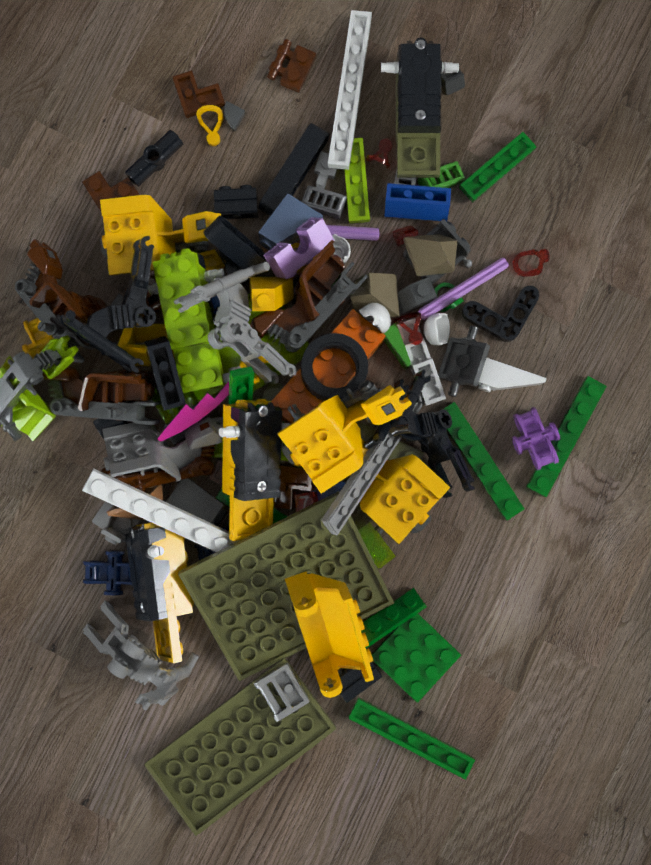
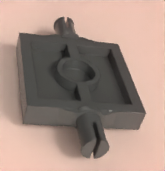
[438,325,490,397]

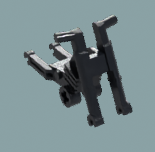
[57,236,156,372]
[364,369,475,498]

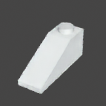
[478,358,547,392]

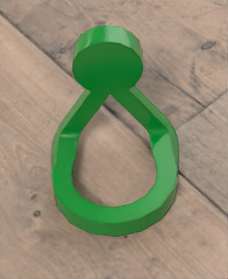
[434,283,464,313]

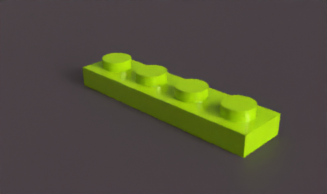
[344,138,370,224]

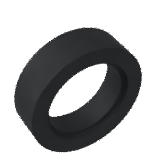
[301,333,368,401]

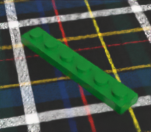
[526,376,607,497]
[444,402,525,521]
[348,697,475,780]

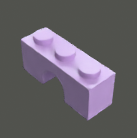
[263,217,334,279]

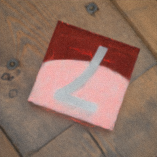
[295,492,318,512]

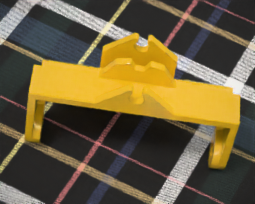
[285,571,374,698]

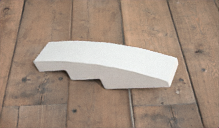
[396,318,446,406]

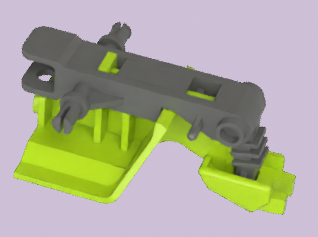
[0,335,78,441]

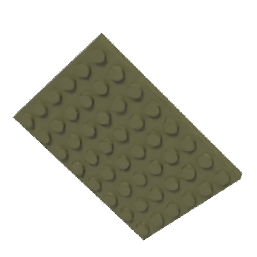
[178,491,394,681]

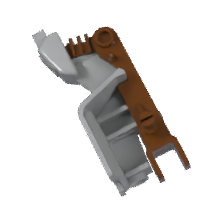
[101,417,223,492]

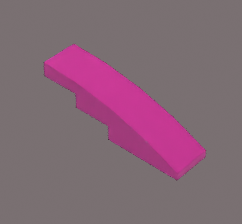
[157,382,229,442]

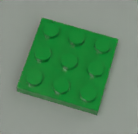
[371,614,461,703]

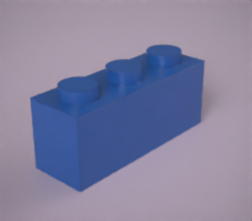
[384,183,451,222]

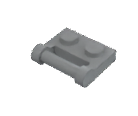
[253,662,310,722]

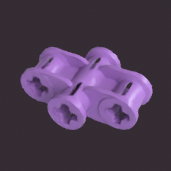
[512,407,560,470]

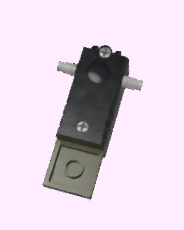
[381,37,459,178]

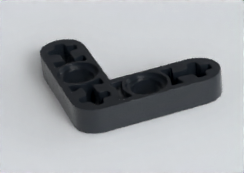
[462,285,540,342]

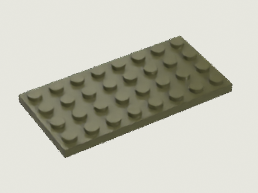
[144,658,336,836]

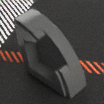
[224,101,245,131]

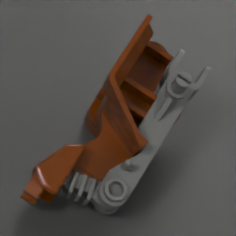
[15,239,107,363]
[250,240,368,353]
[42,366,160,425]

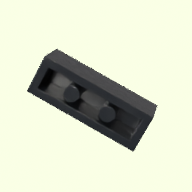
[143,336,186,411]

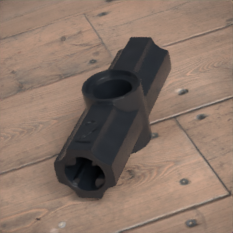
[125,130,184,187]

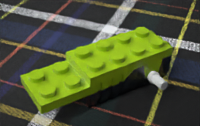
[148,248,226,393]

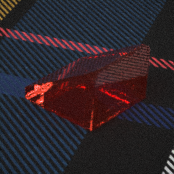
[392,225,418,246]

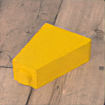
[250,277,293,311]

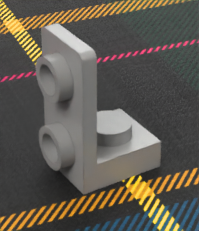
[101,517,141,545]

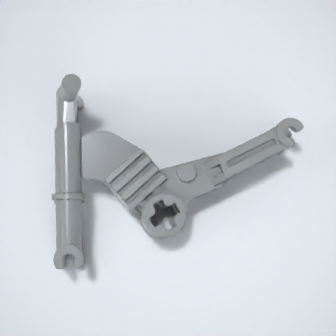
[174,262,297,384]
[83,601,199,710]

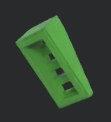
[417,161,466,188]
[383,323,411,370]

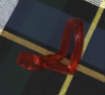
[365,138,392,170]
[513,248,550,277]
[393,312,423,345]

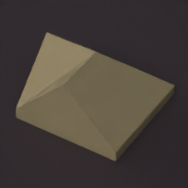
[403,234,458,276]
[350,273,400,321]

